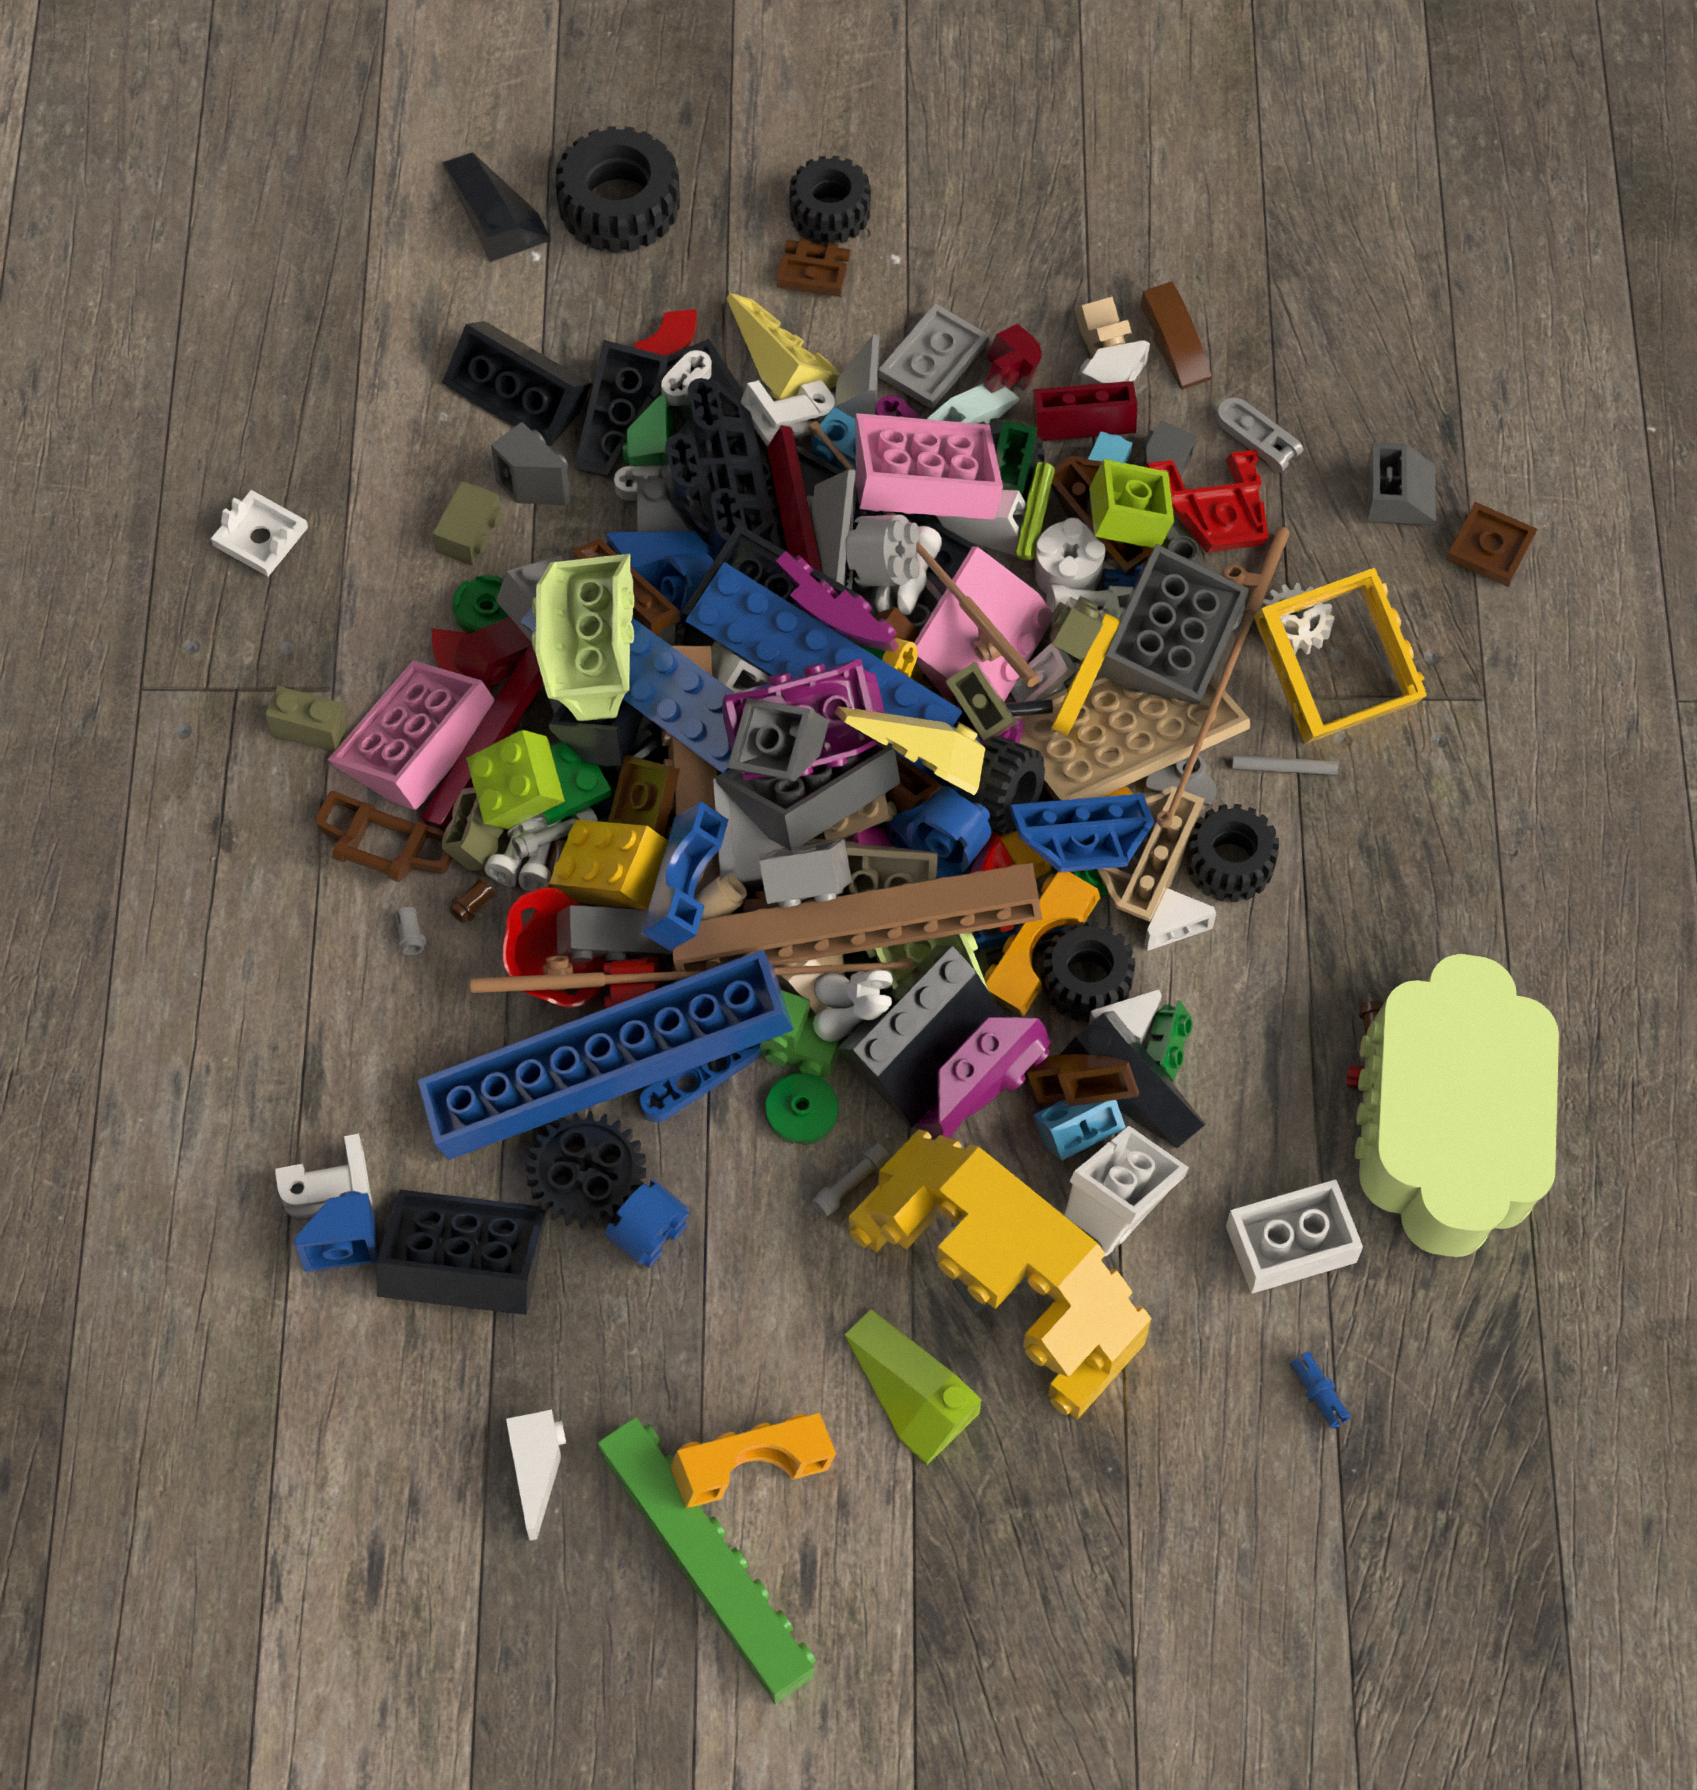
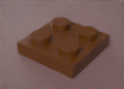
[1446,502,1537,587]
[608,755,680,837]

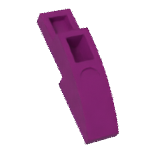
[776,551,898,652]

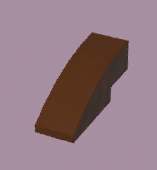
[1141,281,1212,390]
[1027,1054,1139,1107]

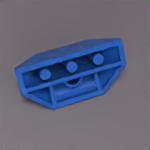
[1009,793,1154,873]

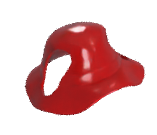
[503,887,606,1008]

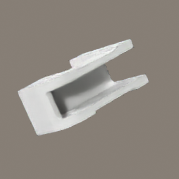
[740,380,835,446]
[275,1134,372,1218]

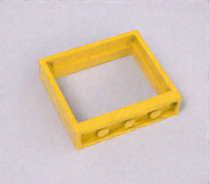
[1253,568,1427,744]

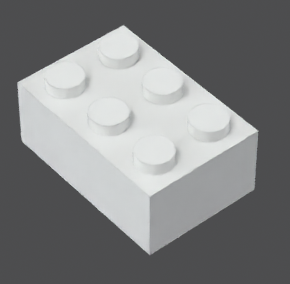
[1226,1180,1363,1294]

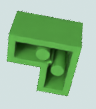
[760,990,844,1078]

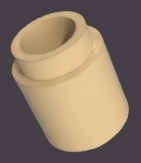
[694,873,747,920]

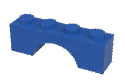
[642,801,729,951]

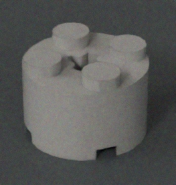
[847,515,920,586]

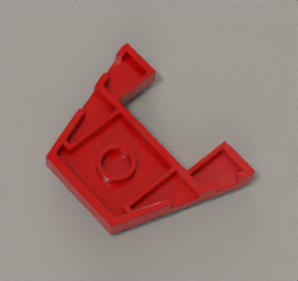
[1145,450,1268,553]

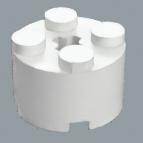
[1034,518,1105,593]

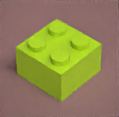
[1089,459,1174,548]
[466,730,565,829]

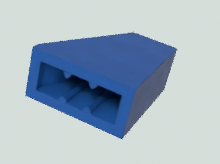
[606,531,713,583]

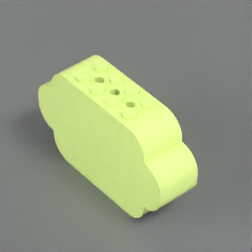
[1355,954,1559,1257]

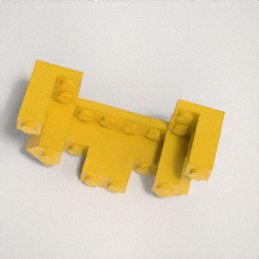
[848,1129,1151,1420]

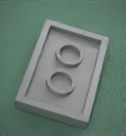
[878,303,989,410]

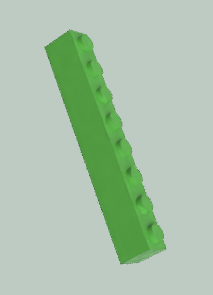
[598,1417,816,1704]

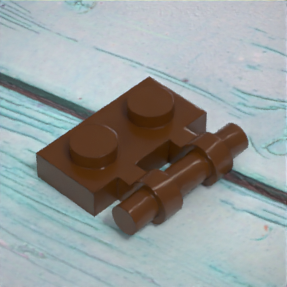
[777,238,851,297]

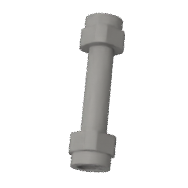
[512,807,598,858]
[811,1143,891,1217]

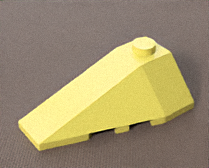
[727,293,841,400]
[834,706,985,795]

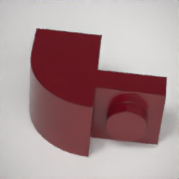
[983,323,1042,393]

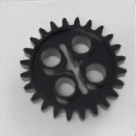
[526,1111,647,1229]

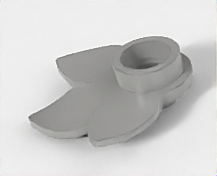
[1146,755,1216,806]

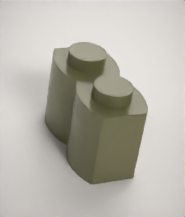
[442,787,505,871]

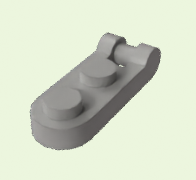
[1217,398,1303,473]

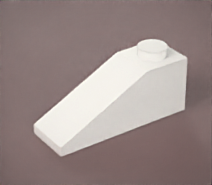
[506,1410,566,1540]

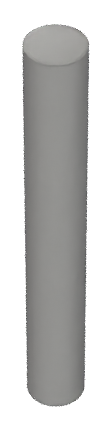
[1232,755,1338,775]

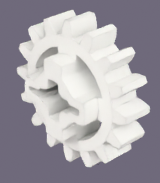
[1261,583,1334,655]

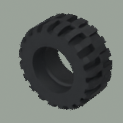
[555,126,680,253]

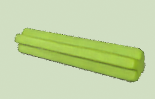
[1015,462,1055,561]

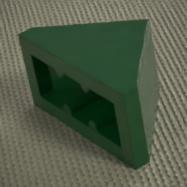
[996,419,1038,494]

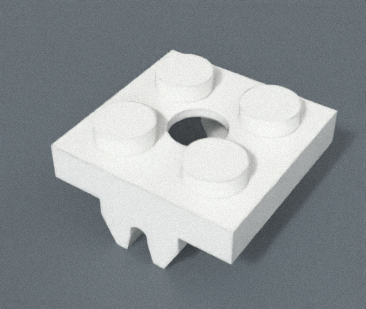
[211,490,308,577]

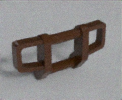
[315,791,453,882]

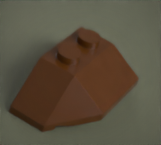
[1051,455,1153,574]

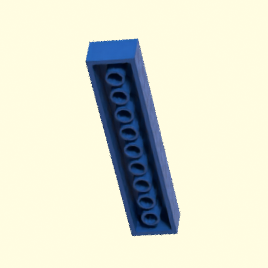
[418,949,794,1160]

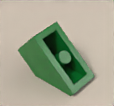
[623,395,675,466]

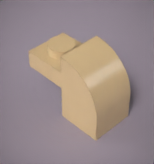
[1074,296,1131,356]

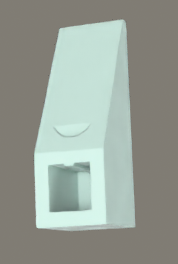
[927,384,1019,424]

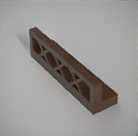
[571,539,680,637]

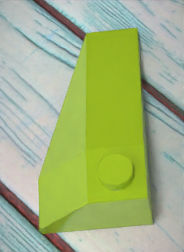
[844,1309,982,1466]

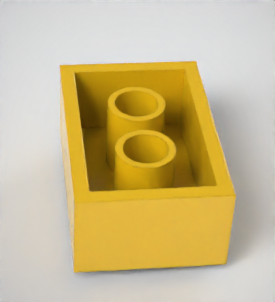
[549,820,668,910]

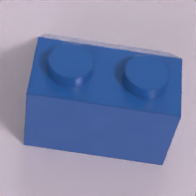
[295,1191,379,1272]

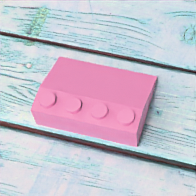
[855,413,1003,520]
[914,547,1053,708]
[328,660,495,810]

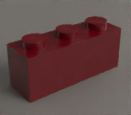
[1033,381,1138,441]

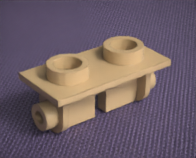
[824,794,897,840]

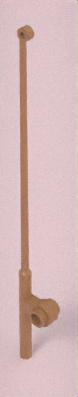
[808,421,1039,687]
[1157,527,1290,828]
[470,956,913,993]

